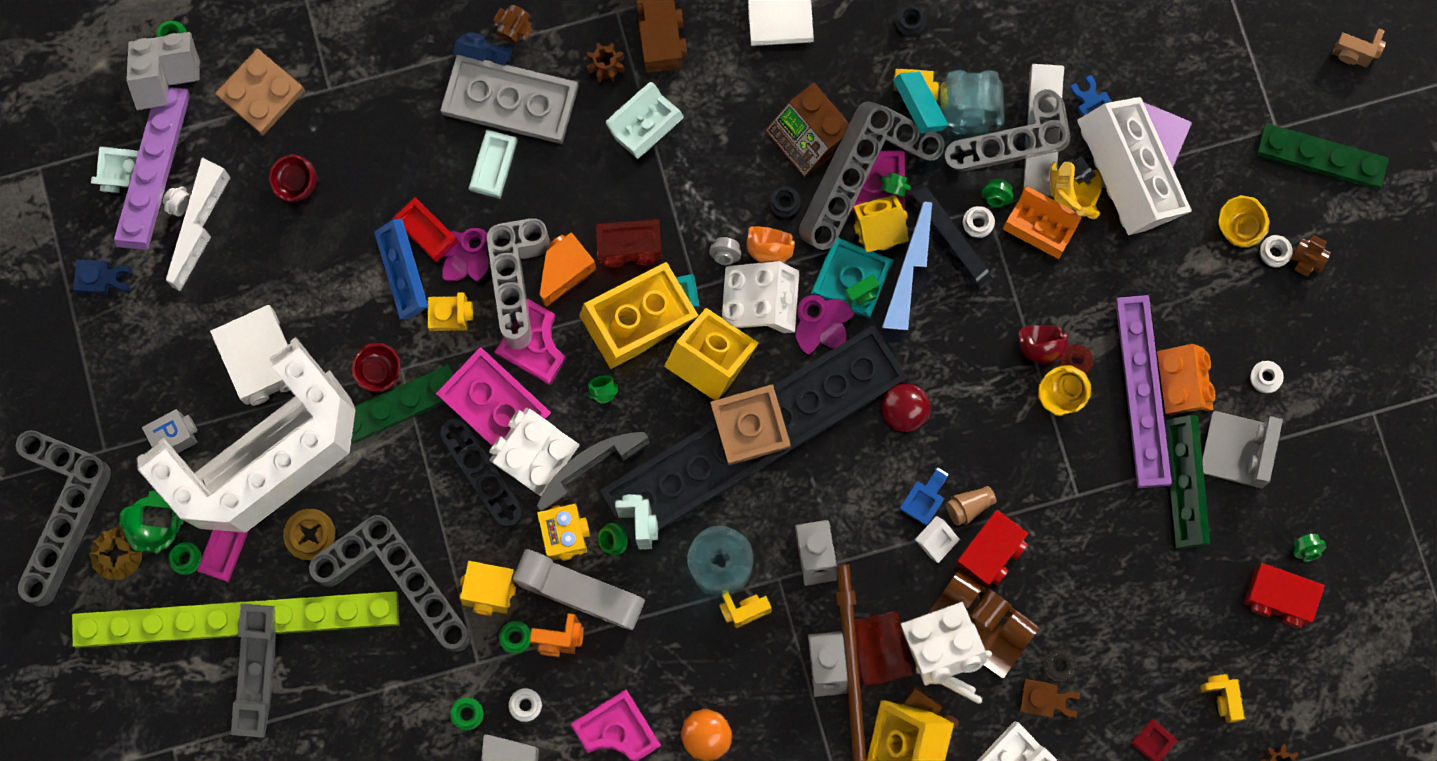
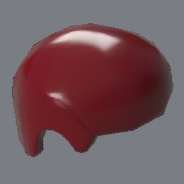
[269,154,317,202]
[1019,325,1069,363]
[352,343,401,392]
[880,384,932,432]

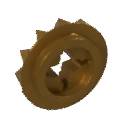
[283,509,336,560]
[89,528,142,580]

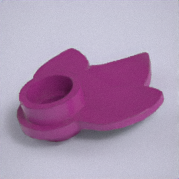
[443,228,490,281]
[796,295,854,354]

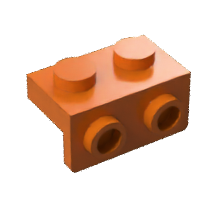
[1003,186,1082,259]
[1157,344,1215,415]
[530,614,584,657]

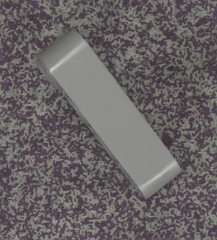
[945,89,1070,171]
[487,219,550,349]
[512,549,645,631]

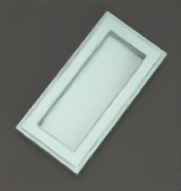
[469,130,517,199]

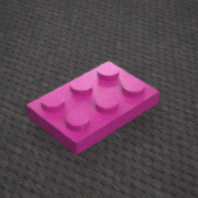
[436,347,551,446]

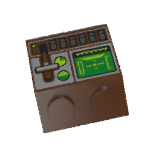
[765,83,849,178]

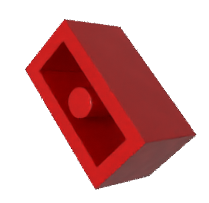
[956,510,1028,589]
[1244,563,1325,628]

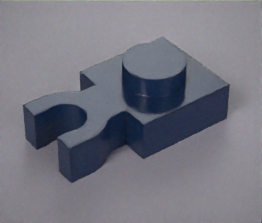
[453,33,513,66]
[73,260,132,295]

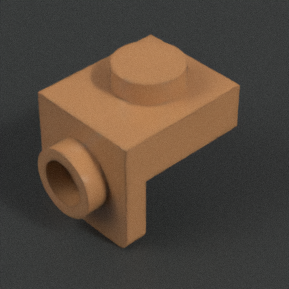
[1332,28,1386,68]

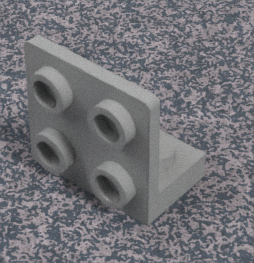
[1202,411,1283,488]

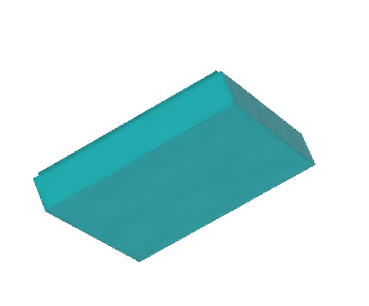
[811,238,894,319]

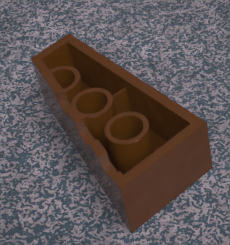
[636,0,688,73]

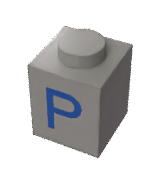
[142,409,198,454]

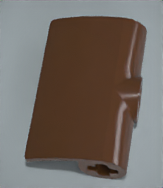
[928,570,1040,678]

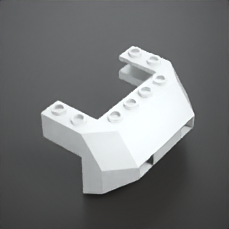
[137,337,355,533]

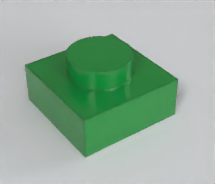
[844,274,880,308]

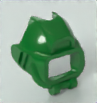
[119,491,184,553]

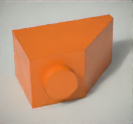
[540,232,596,307]

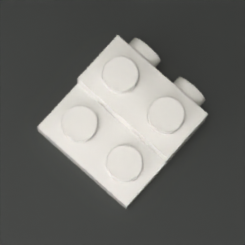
[489,408,579,496]
[901,602,987,685]

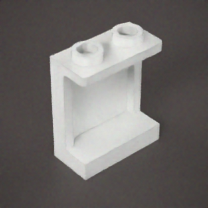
[210,305,291,406]

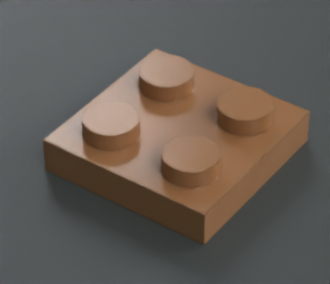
[215,48,305,135]
[711,384,791,465]

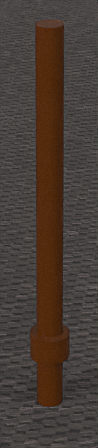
[835,564,866,761]

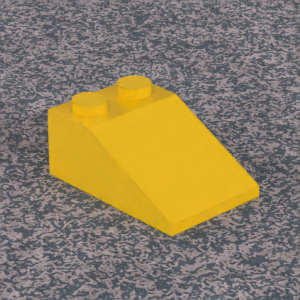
[579,262,698,369]

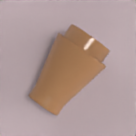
[946,486,996,526]

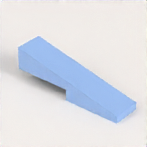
[882,202,932,330]

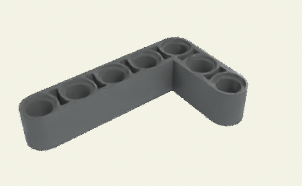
[799,101,944,250]
[16,430,111,606]
[309,515,470,652]

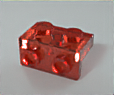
[596,219,662,267]
[854,611,913,685]

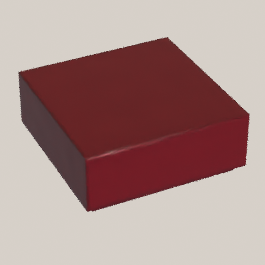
[1130,719,1178,761]

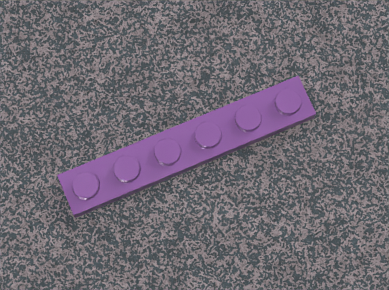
[114,87,190,250]
[1115,295,1172,488]

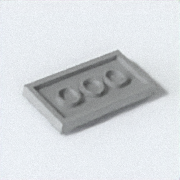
[441,55,578,144]

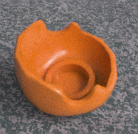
[747,226,795,263]
[681,709,732,761]

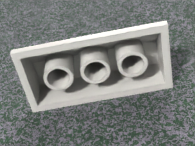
[1077,97,1192,235]

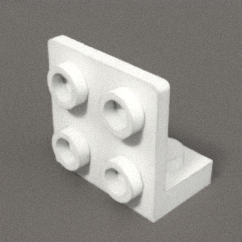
[722,261,799,333]

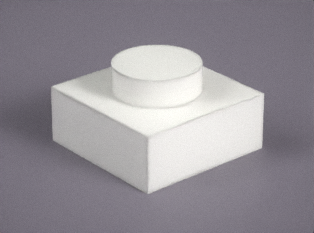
[915,516,960,563]

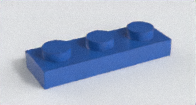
[374,219,428,319]

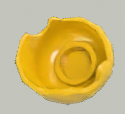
[1218,195,1270,248]
[1038,365,1091,416]

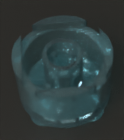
[940,70,1005,135]
[687,526,753,596]

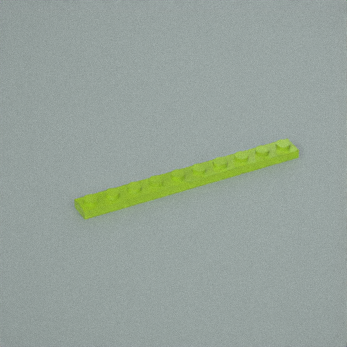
[72,591,399,648]

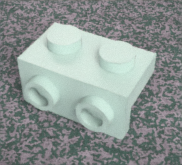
[606,82,684,159]
[91,147,139,193]
[615,495,658,549]

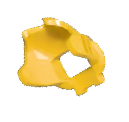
[1049,162,1103,219]

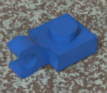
[900,468,949,527]

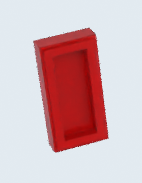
[392,197,458,262]

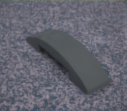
[537,432,649,512]
[231,603,275,738]

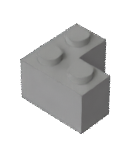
[127,32,200,110]

